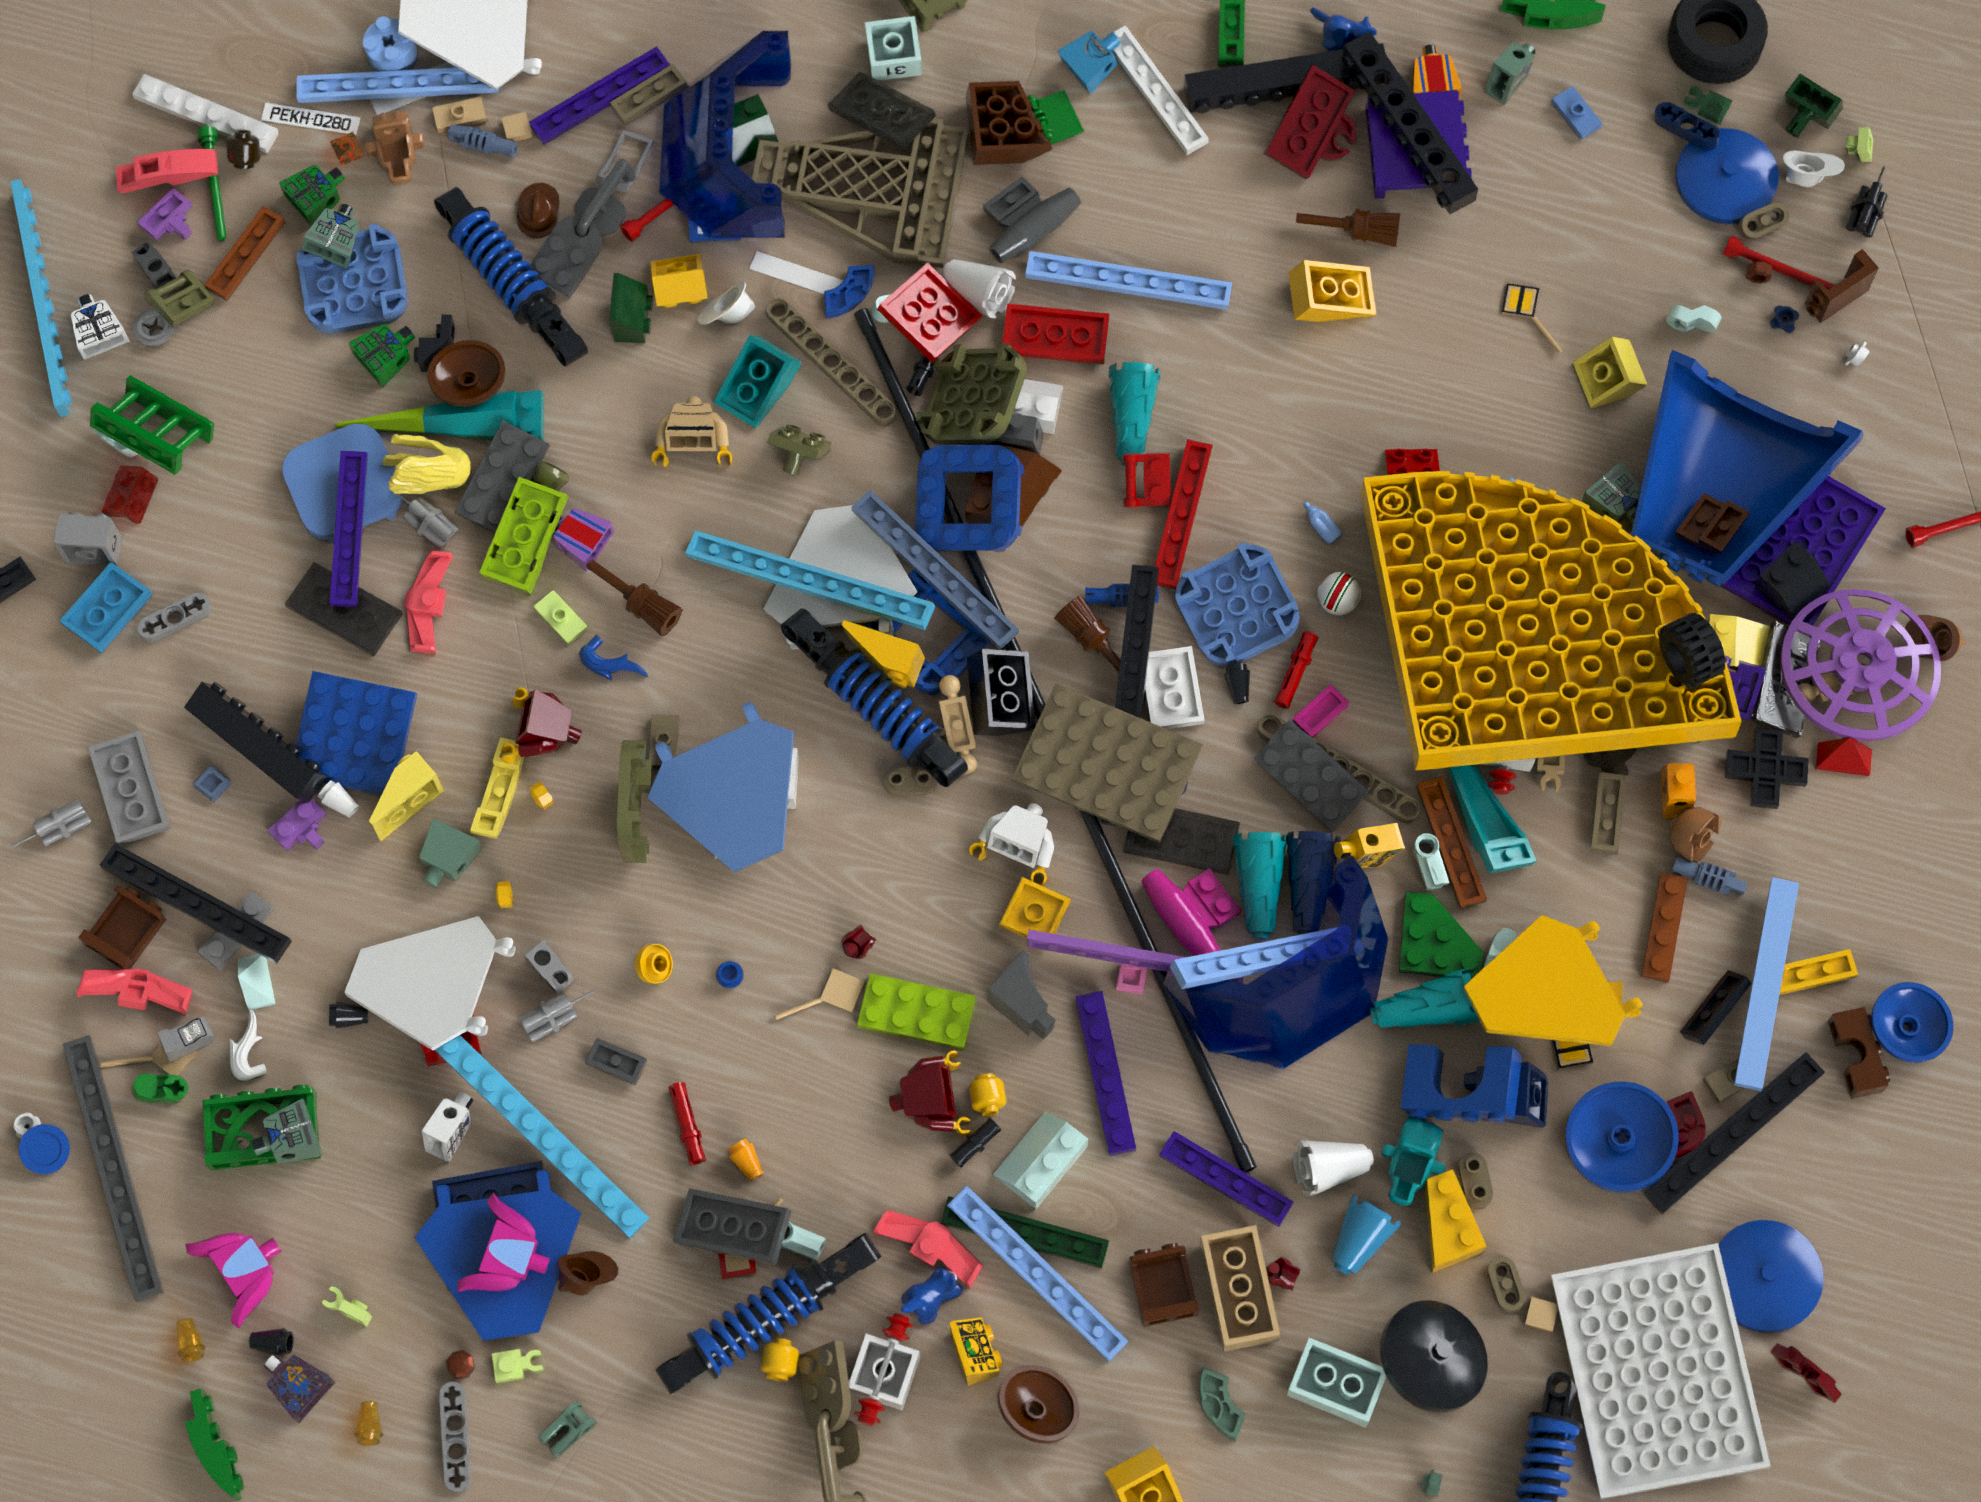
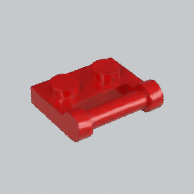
[1122,452,1171,507]

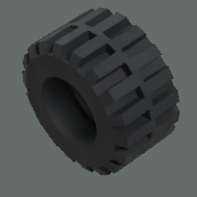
[1659,612,1726,688]

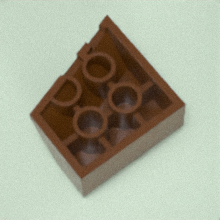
[966,81,1052,165]
[965,442,1062,527]

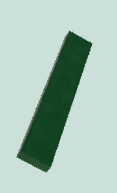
[941,1196,1109,1269]

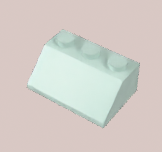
[993,1112,1088,1210]

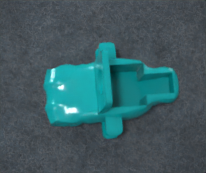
[1381,1117,1445,1206]

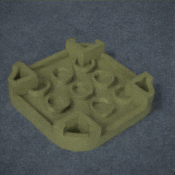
[916,343,1027,445]
[617,740,653,863]

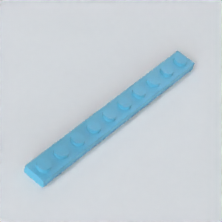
[10,179,72,417]
[685,530,935,630]
[434,1035,649,1239]

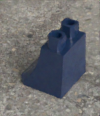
[1464,1062,1548,1128]

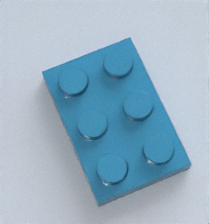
[59,562,153,654]

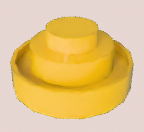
[635,944,673,984]

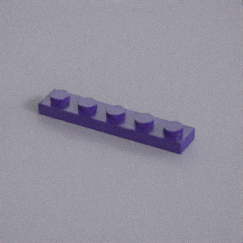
[1159,1131,1294,1227]

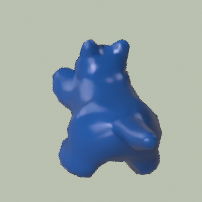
[1310,8,1377,52]
[901,1267,963,1325]

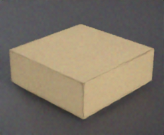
[501,111,532,142]
[1524,1297,1558,1333]

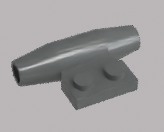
[983,176,1081,263]

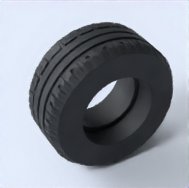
[1667,0,1768,84]

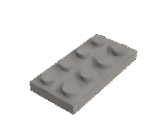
[88,730,171,846]

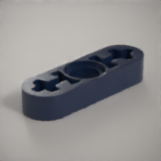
[1655,102,1720,150]

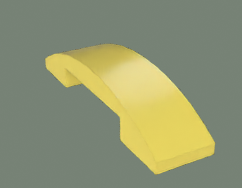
[470,737,524,839]

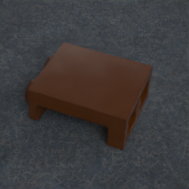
[1805,249,1879,323]
[78,885,166,969]
[1129,1243,1200,1327]

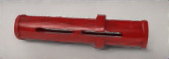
[1274,631,1319,709]
[668,1082,706,1165]

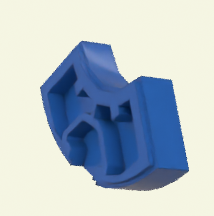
[824,265,874,318]

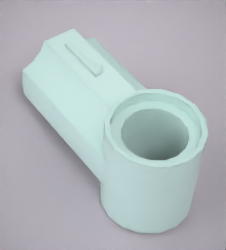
[1412,833,1449,890]
[781,1221,826,1260]

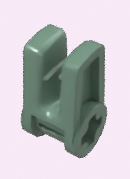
[538,1401,597,1458]

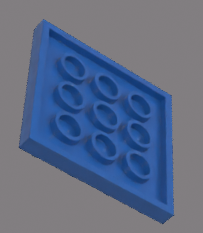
[296,671,418,795]

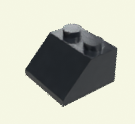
[1754,541,1830,621]

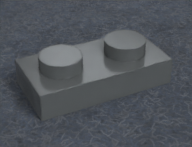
[585,1038,647,1085]

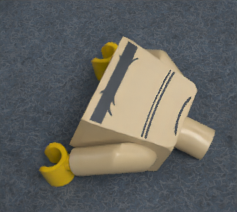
[651,396,732,467]

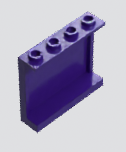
[1365,91,1472,199]

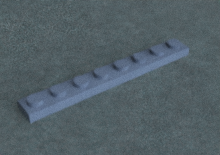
[851,490,1019,650]

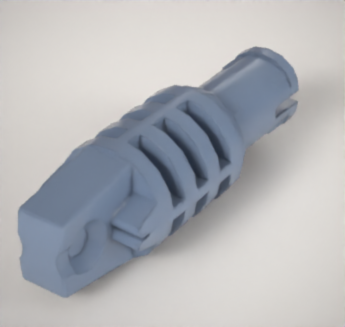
[448,124,518,158]
[1671,856,1748,895]

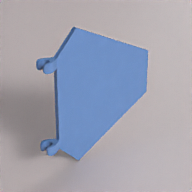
[647,702,794,872]

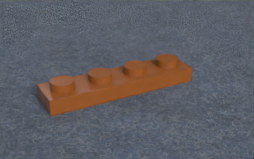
[204,206,285,301]
[1641,872,1688,983]

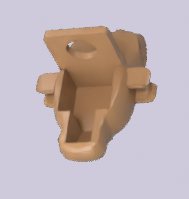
[365,110,425,185]

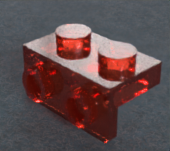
[101,466,158,524]

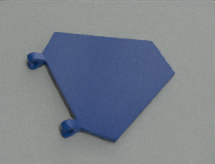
[415,1170,582,1341]

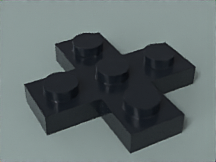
[1725,727,1809,809]

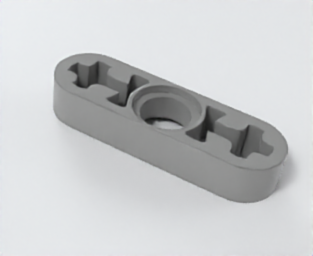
[137,592,212,643]

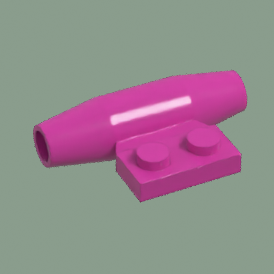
[1141,868,1241,956]

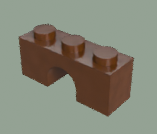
[1828,1007,1890,1099]

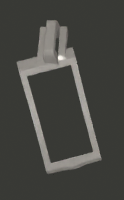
[596,130,654,193]

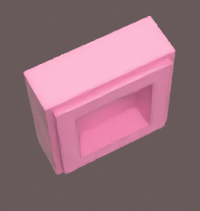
[1116,963,1147,995]

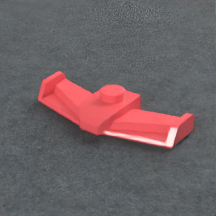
[404,551,453,654]
[77,968,192,1016]
[874,1210,984,1290]

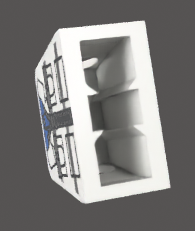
[71,294,130,360]
[422,1092,473,1163]

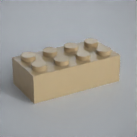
[1200,1225,1280,1352]

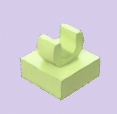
[1846,127,1873,162]

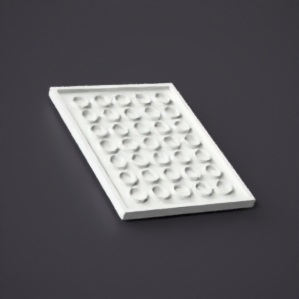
[1551,1243,1771,1499]

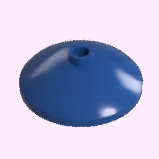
[1871,982,1954,1063]

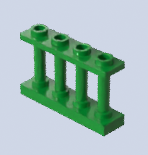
[90,375,214,475]

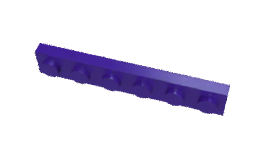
[529,46,670,145]
[330,451,368,607]
[1076,991,1136,1156]

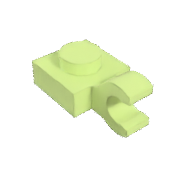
[322,1287,372,1327]

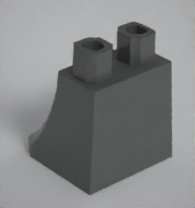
[987,950,1056,1040]

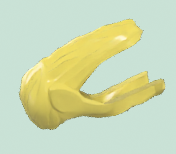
[382,434,471,494]

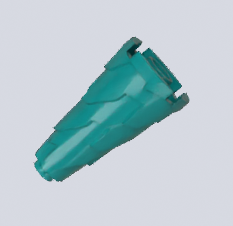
[1108,362,1161,466]
[1233,832,1287,940]
[1370,968,1480,1028]

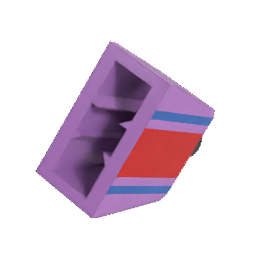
[550,508,614,572]

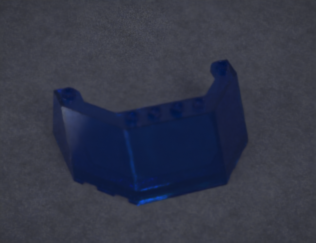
[659,31,792,238]
[1163,855,1389,1069]

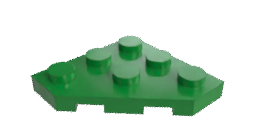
[1399,892,1484,979]

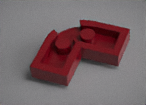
[1666,1091,1706,1158]
[1770,1343,1842,1403]

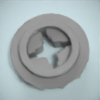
[133,308,174,347]

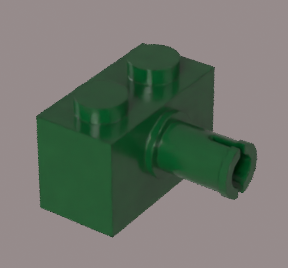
[1785,73,1843,138]

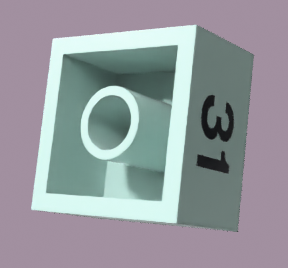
[865,16,922,82]

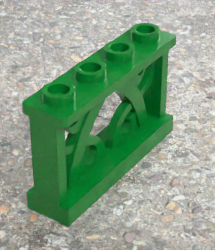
[202,1085,321,1171]

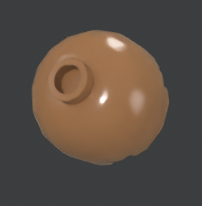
[1670,807,1722,862]

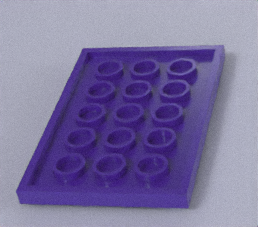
[1721,476,1886,634]

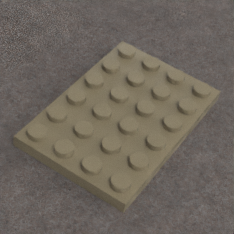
[1011,683,1203,843]

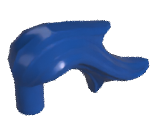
[579,634,648,681]

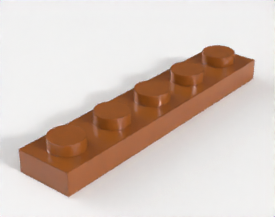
[1416,776,1487,910]

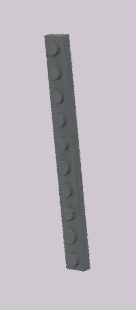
[63,1035,164,1302]

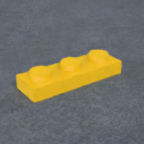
[1779,949,1859,995]

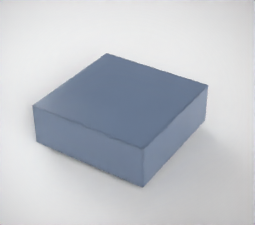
[192,765,232,803]

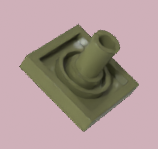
[767,424,832,475]

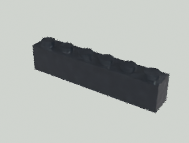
[184,682,327,802]

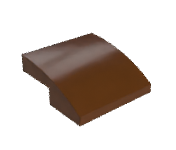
[1675,493,1750,554]

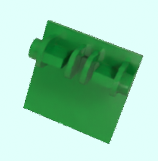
[1027,90,1084,144]

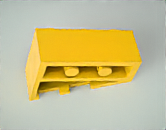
[1424,1169,1486,1273]

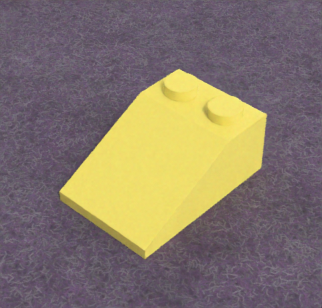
[1707,614,1783,682]
[369,751,444,841]

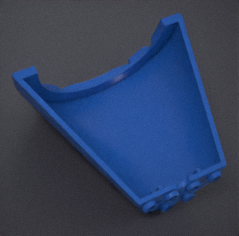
[1631,350,1863,587]

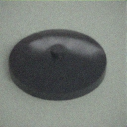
[1380,1300,1488,1413]

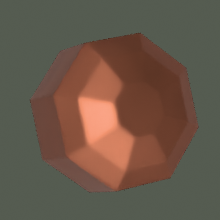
[1746,261,1772,283]
[446,1350,475,1379]

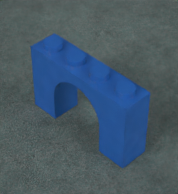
[1401,1044,1522,1123]

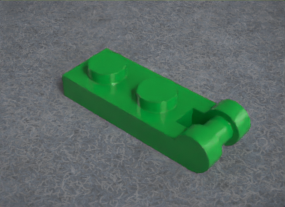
[1218,0,1245,66]

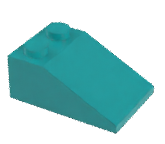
[713,335,802,428]

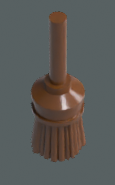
[1296,209,1401,247]
[586,559,683,636]
[1054,595,1121,673]

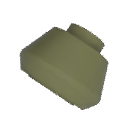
[535,461,569,491]

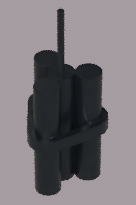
[1846,166,1888,238]

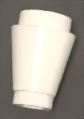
[318,780,359,818]

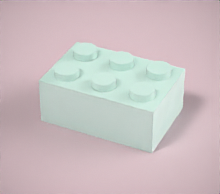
[1287,1338,1386,1428]

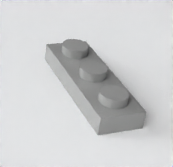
[198,891,274,971]

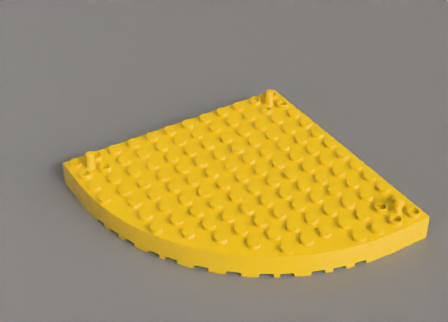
[1360,471,1742,771]

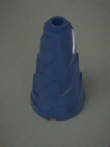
[1287,831,1341,935]

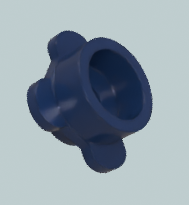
[1770,306,1799,333]

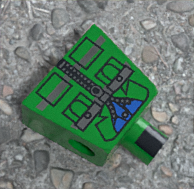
[279,165,345,226]
[349,324,415,388]

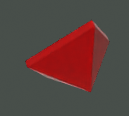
[1816,737,1872,776]

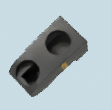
[131,241,176,289]

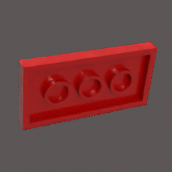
[1002,303,1110,365]

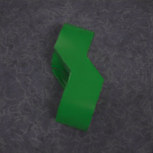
[131,1074,188,1103]

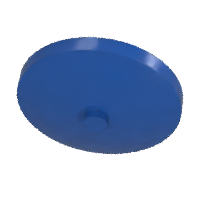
[1675,128,1779,224]
[1566,1081,1679,1193]
[1718,1220,1823,1333]

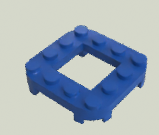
[915,445,1024,553]
[866,570,990,695]

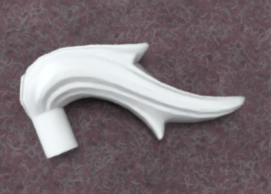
[229,1009,267,1081]

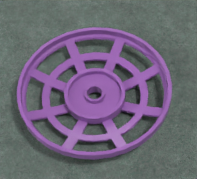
[1780,589,1941,741]

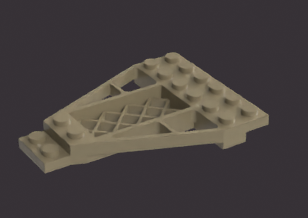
[750,116,969,268]

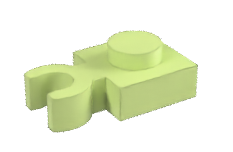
[492,1349,544,1383]

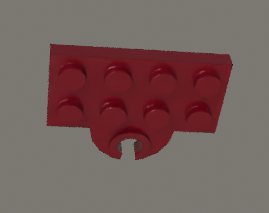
[1263,65,1357,179]

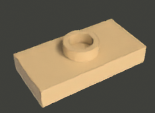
[432,96,487,133]

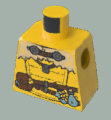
[1334,823,1404,868]

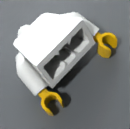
[969,803,1054,886]

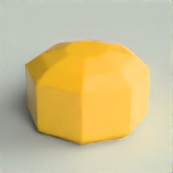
[530,782,554,810]
[495,881,513,909]

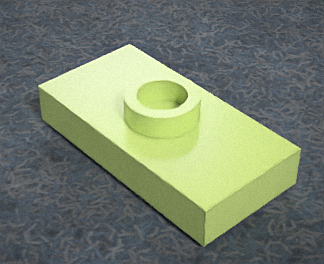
[533,590,588,646]

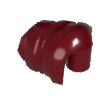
[841,924,877,959]
[1266,1257,1301,1291]

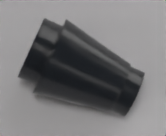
[1224,664,1250,704]
[329,1001,368,1029]
[249,1328,294,1356]

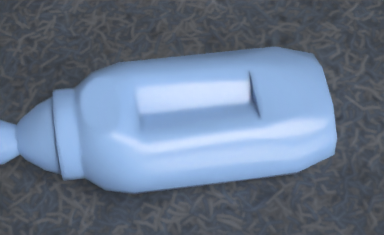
[1303,502,1342,545]

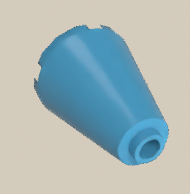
[1332,1194,1401,1275]

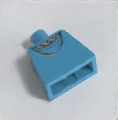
[1057,31,1122,94]

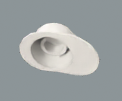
[1783,151,1845,187]
[698,281,755,325]

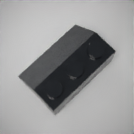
[967,649,1036,736]

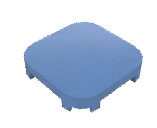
[296,224,408,333]
[282,424,405,543]
[1175,542,1300,667]

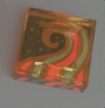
[330,132,364,166]

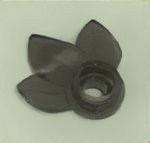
[1583,748,1637,776]

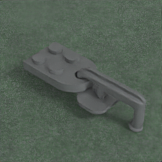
[530,159,636,298]

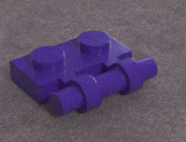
[1725,656,1766,720]

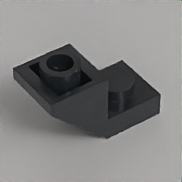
[414,314,455,372]

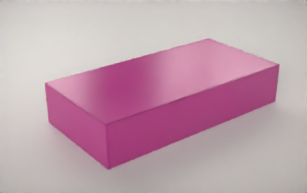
[1292,684,1349,738]

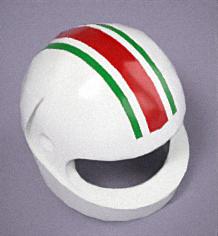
[1317,572,1361,616]

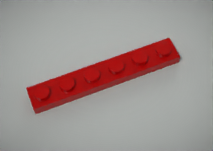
[1155,439,1213,590]

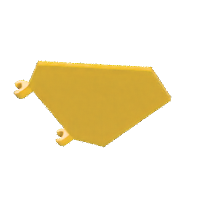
[1464,915,1643,1046]

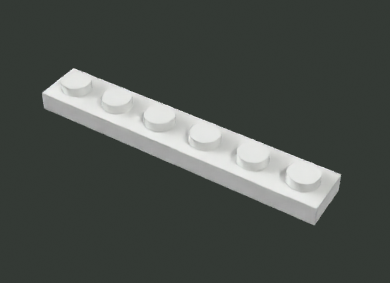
[1104,25,1209,155]
[132,74,279,154]

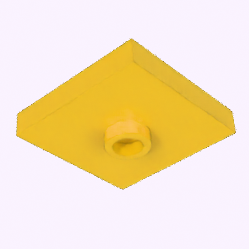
[999,877,1071,939]

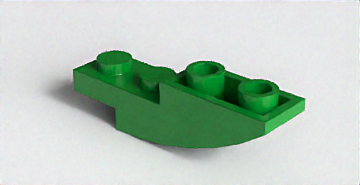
[1500,0,1606,29]
[185,1388,244,1501]

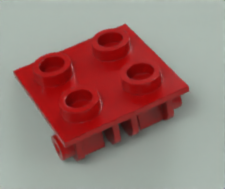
[1385,448,1440,475]

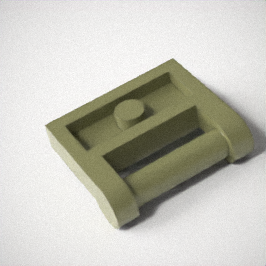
[144,269,215,327]

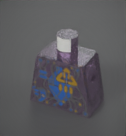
[264,1354,336,1423]

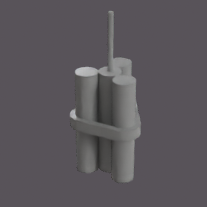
[396,494,459,549]
[12,798,92,847]
[518,989,596,1043]

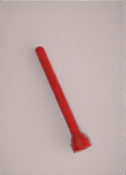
[620,162,722,242]
[1722,236,1835,289]
[1905,511,1981,548]

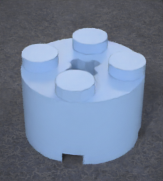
[363,16,418,72]

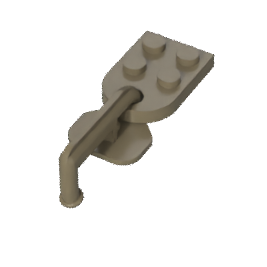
[798,1340,867,1502]

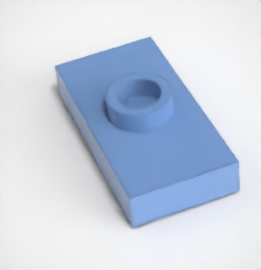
[1551,86,1603,140]

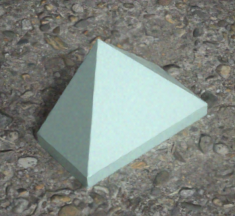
[238,954,276,1010]

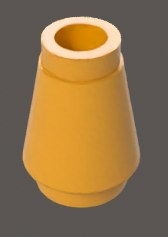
[727,1138,764,1182]

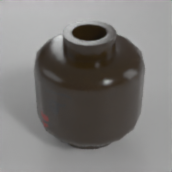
[226,130,260,169]

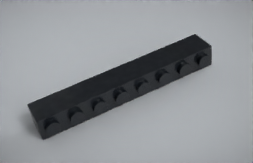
[1184,43,1385,113]

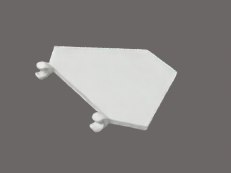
[398,0,542,90]
[763,505,917,650]
[344,916,516,1050]

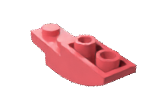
[115,149,218,194]

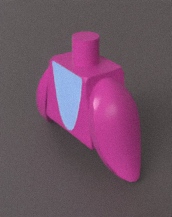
[457,1192,550,1292]
[185,1232,282,1328]

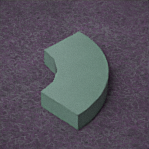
[1199,1367,1246,1442]

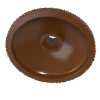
[427,340,506,407]
[997,1365,1079,1444]

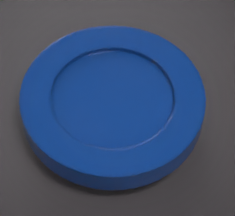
[18,1124,70,1174]

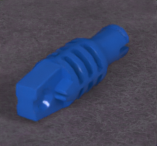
[1085,583,1159,607]

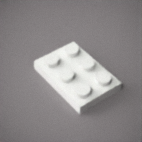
[1145,646,1205,729]

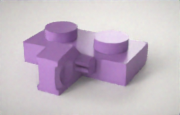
[137,188,192,241]
[267,799,327,851]

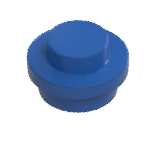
[716,961,744,989]

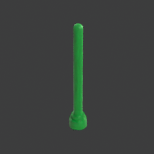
[196,126,227,241]

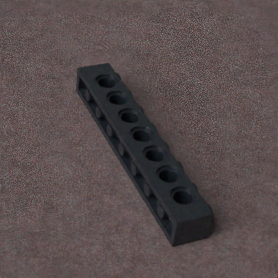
[1342,32,1478,215]

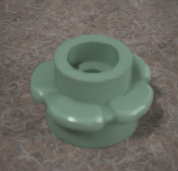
[1421,1469,1442,1497]

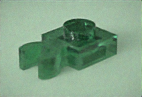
[1683,86,1733,125]

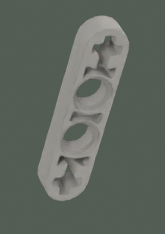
[439,1382,472,1494]

